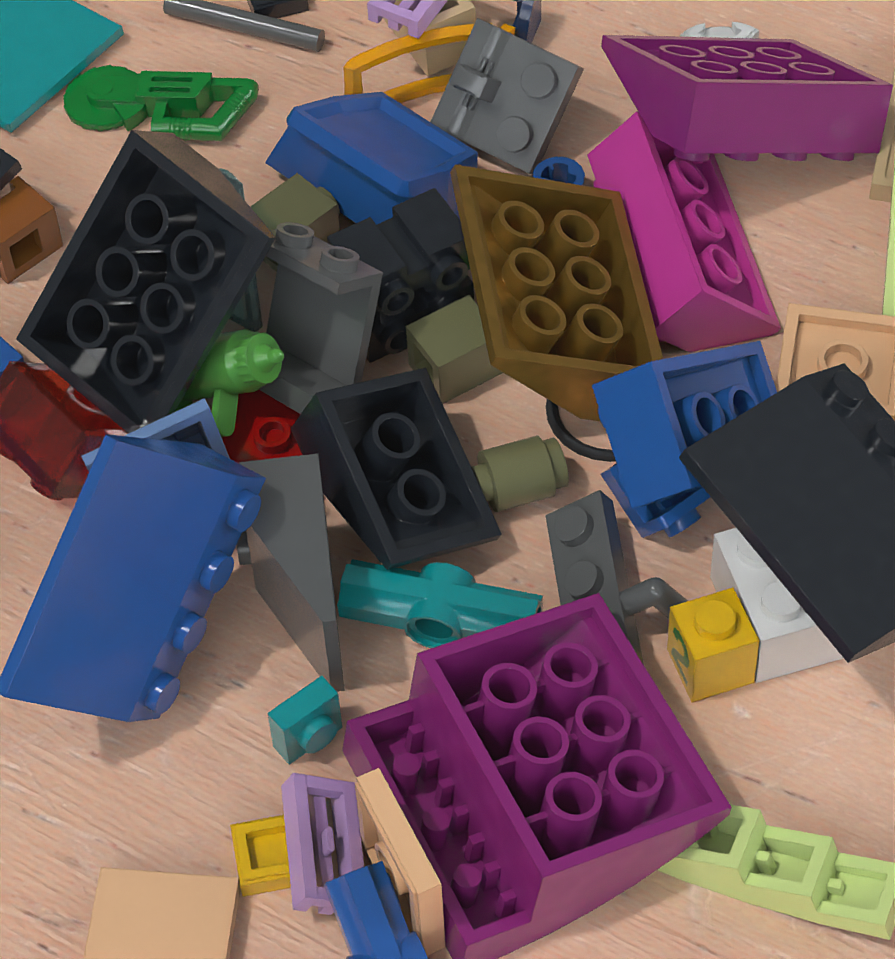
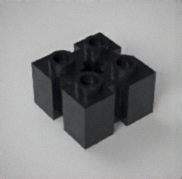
[327,188,474,363]

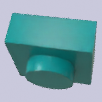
[267,676,343,765]

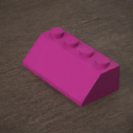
[587,111,781,352]

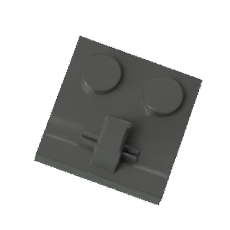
[431,18,584,174]

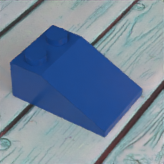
[592,341,777,509]

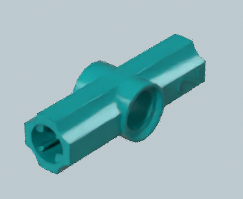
[337,559,543,648]

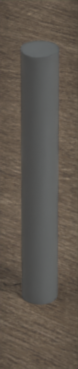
[163,0,325,52]

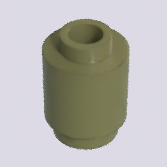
[471,435,569,512]

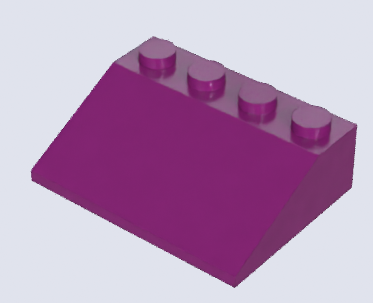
[601,35,893,162]

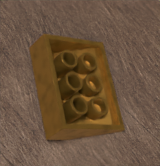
[450,164,663,422]

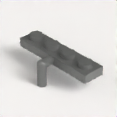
[545,490,688,665]

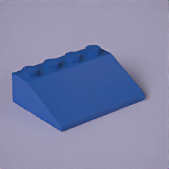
[0,434,266,722]

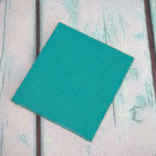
[0,0,124,133]

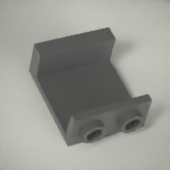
[259,222,383,414]

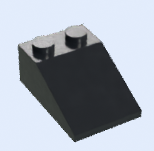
[291,367,502,570]

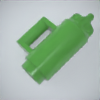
[175,329,284,437]

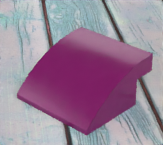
[342,593,732,959]

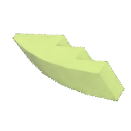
[658,804,895,940]

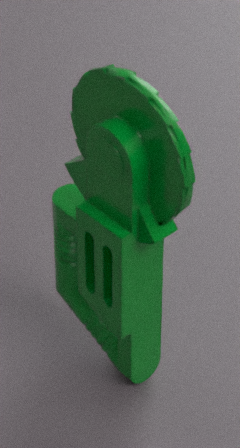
[63,65,259,141]

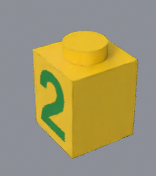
[667,587,759,703]

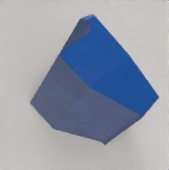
[265,92,478,225]

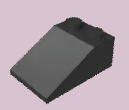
[237,454,345,692]

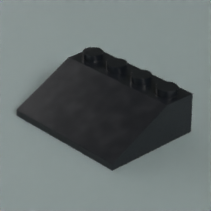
[16,130,276,433]
[679,363,895,663]

